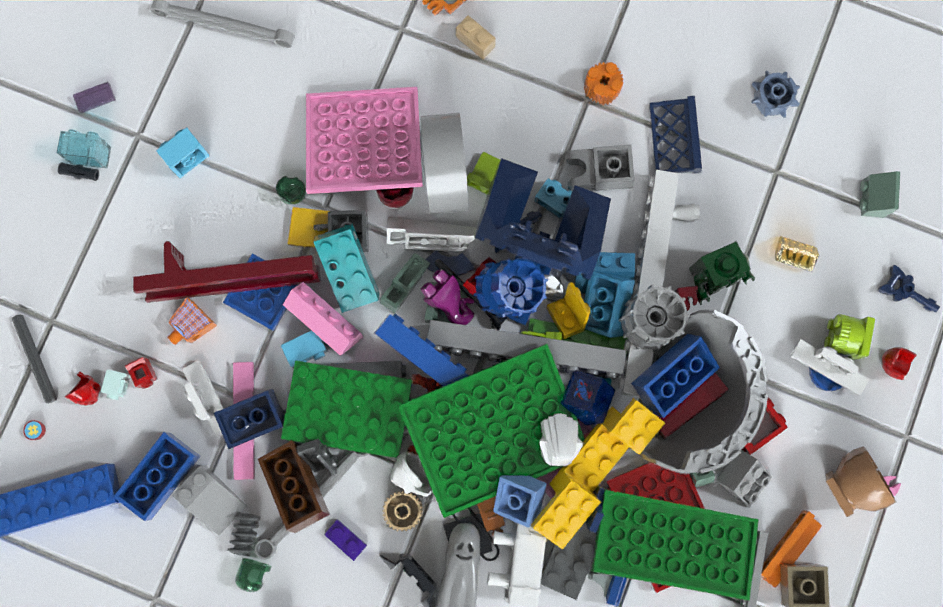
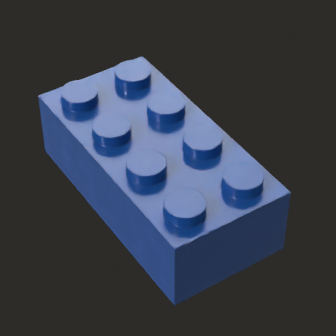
[631,334,720,418]
[113,432,201,521]

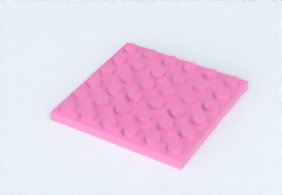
[306,87,423,194]

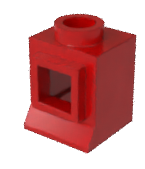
[125,357,158,389]

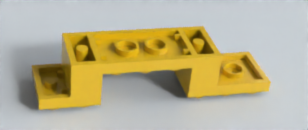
[531,398,665,549]

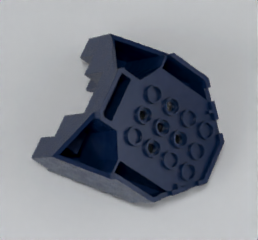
[474,158,611,280]

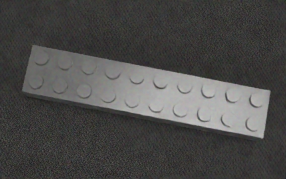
[427,320,626,380]

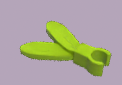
[521,331,562,340]

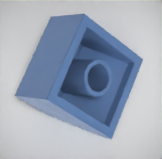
[493,476,547,528]

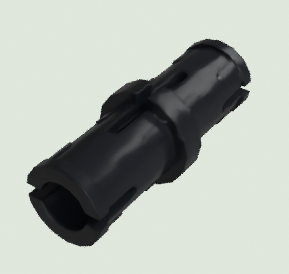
[58,162,99,181]

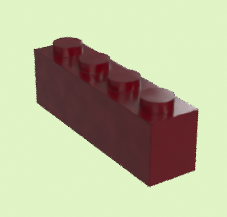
[657,373,728,440]

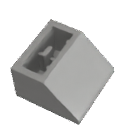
[716,450,772,508]

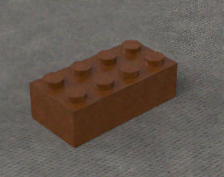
[258,440,330,533]

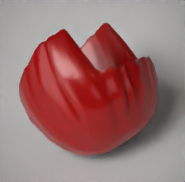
[881,347,917,380]

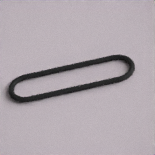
[452,507,500,561]

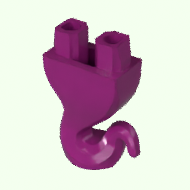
[420,270,474,325]

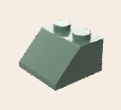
[859,171,900,218]

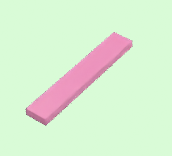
[233,362,255,480]

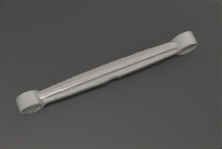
[150,0,295,48]
[254,451,369,560]

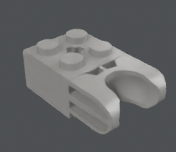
[566,144,634,191]

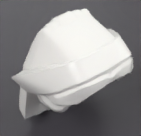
[540,413,583,466]
[390,452,432,497]

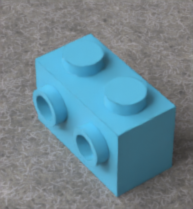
[534,178,572,218]
[281,330,328,368]

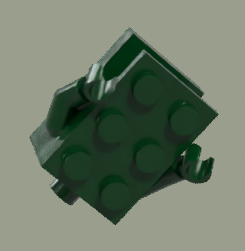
[689,241,755,305]

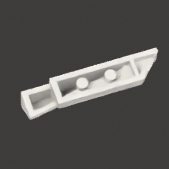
[387,217,478,251]

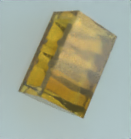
[775,236,820,272]

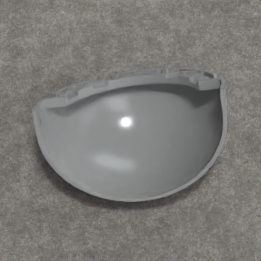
[638,310,768,474]

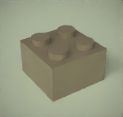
[780,564,830,607]

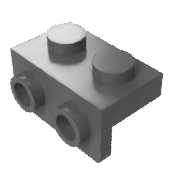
[297,439,338,475]

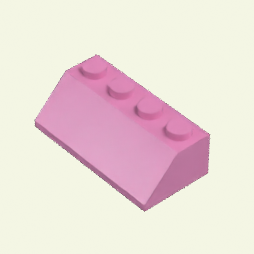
[283,282,363,356]

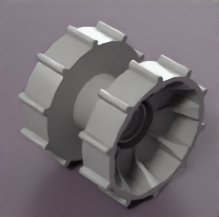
[619,284,690,351]

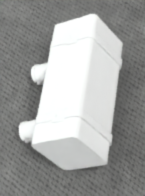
[487,522,547,607]

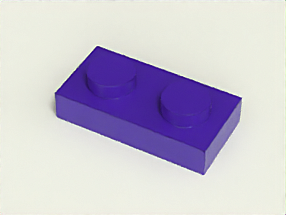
[324,519,367,561]

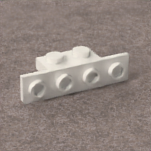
[791,339,869,395]
[182,361,224,437]

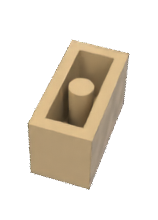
[456,15,496,60]

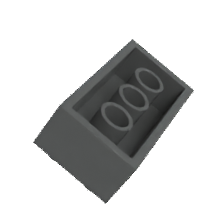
[541,521,598,600]

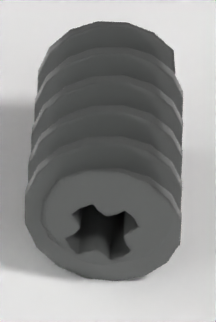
[227,512,261,556]

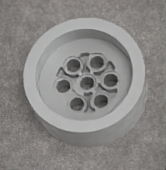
[420,113,469,214]

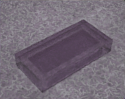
[73,82,116,113]

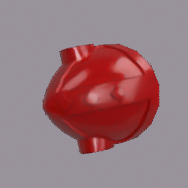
[64,372,101,406]

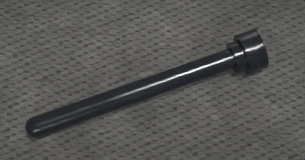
[435,259,507,329]

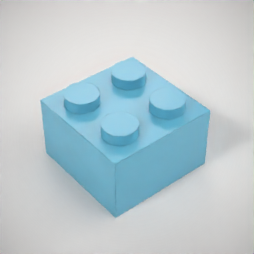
[156,127,210,178]

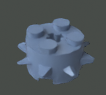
[751,71,800,118]

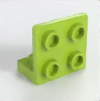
[467,152,500,195]

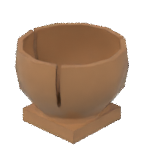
[825,446,896,517]

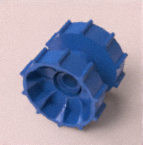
[474,257,548,318]

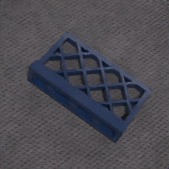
[649,95,702,173]

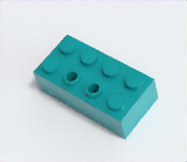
[313,224,380,313]

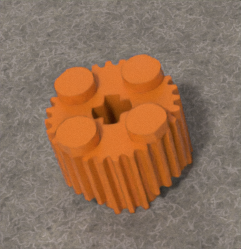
[584,62,624,106]

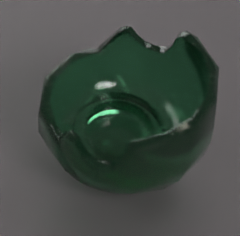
[276,176,307,205]

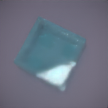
[57,129,111,168]

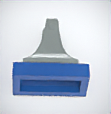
[588,570,627,606]

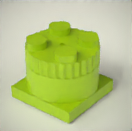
[824,314,875,360]

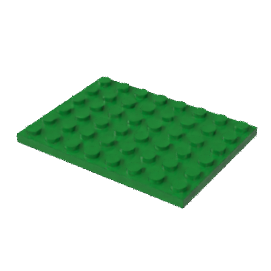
[398,343,585,518]

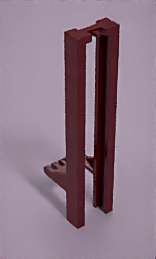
[133,241,321,303]

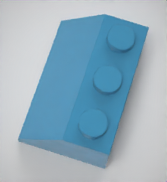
[575,252,635,294]
[584,271,635,338]

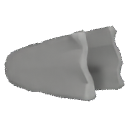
[436,523,480,607]

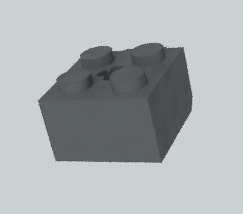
[314,210,369,252]

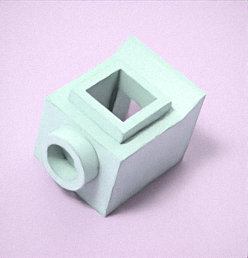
[101,370,130,400]

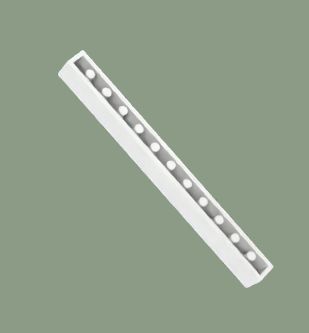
[618,170,679,398]

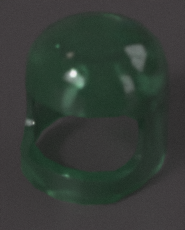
[235,558,272,592]

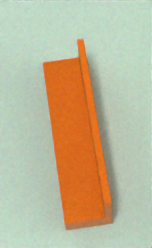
[761,510,822,587]

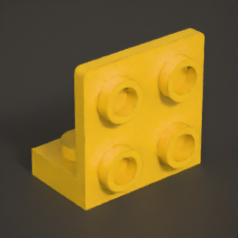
[546,282,591,339]

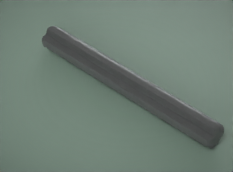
[12,314,57,404]

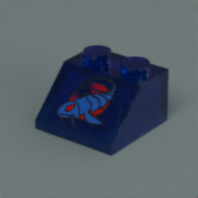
[561,370,616,426]

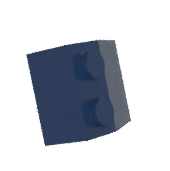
[214,389,285,450]

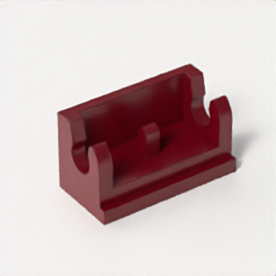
[674,286,698,311]

